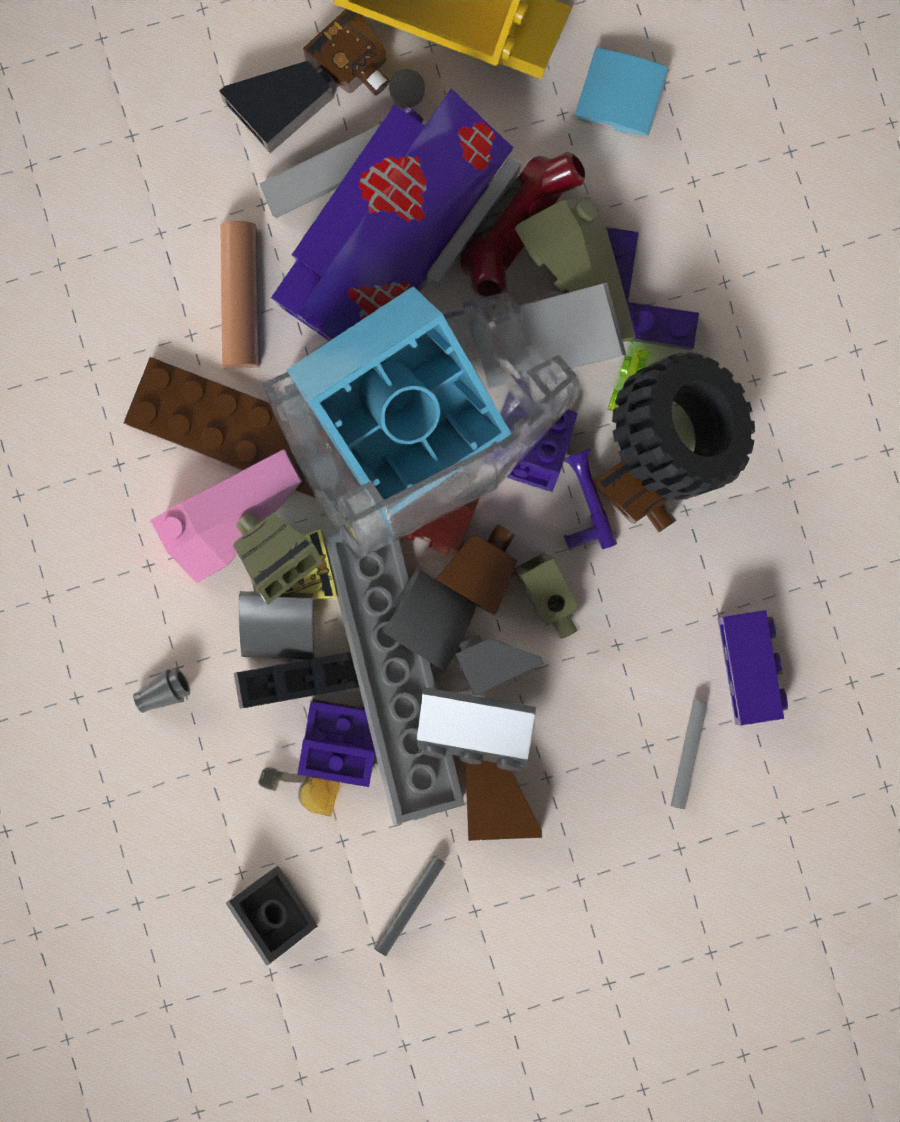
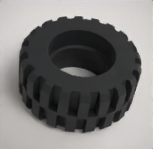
[612,352,755,500]

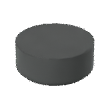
[389,69,425,107]

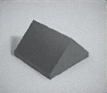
[225,866,318,966]

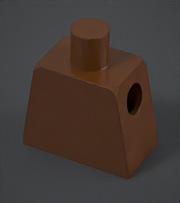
[436,524,517,616]

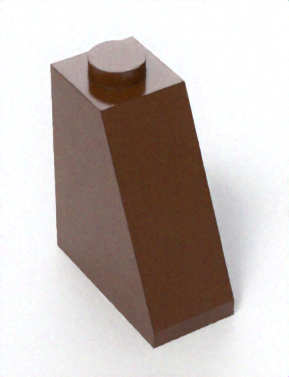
[465,760,542,841]

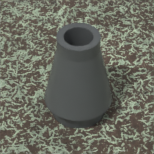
[133,669,190,713]

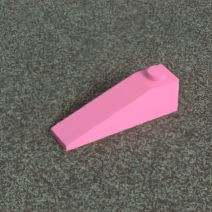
[150,449,302,583]

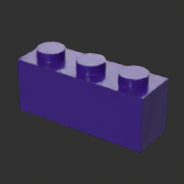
[718,610,788,726]

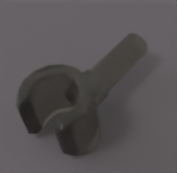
[258,767,311,791]

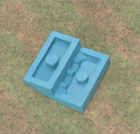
[575,48,669,136]

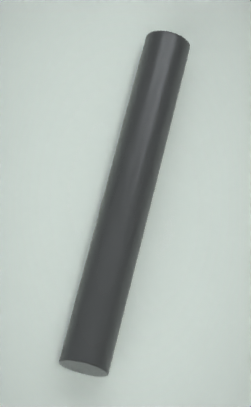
[374,856,446,956]

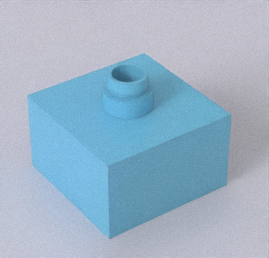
[286,287,511,518]

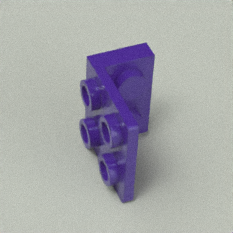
[484,392,578,492]

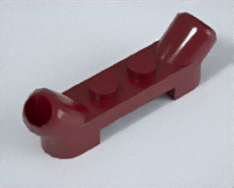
[460,152,585,298]

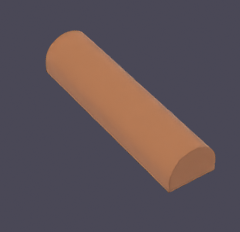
[220,221,259,369]

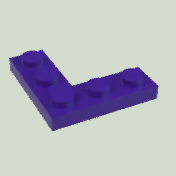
[606,227,699,350]

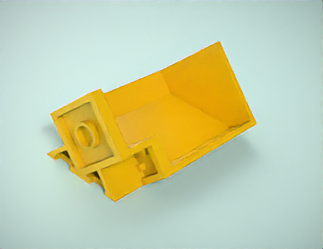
[333,0,573,79]

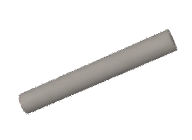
[671,700,707,809]

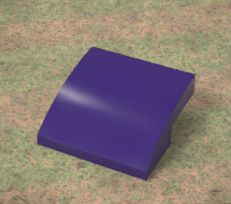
[297,699,375,787]

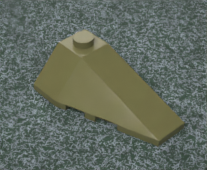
[515,197,636,342]

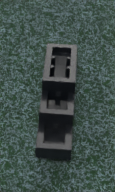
[234,652,359,709]

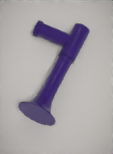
[564,447,617,551]

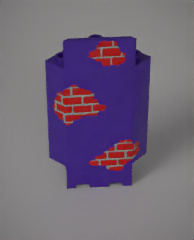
[271,89,514,341]

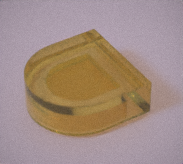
[298,777,340,817]

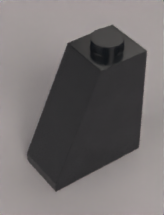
[219,61,334,153]

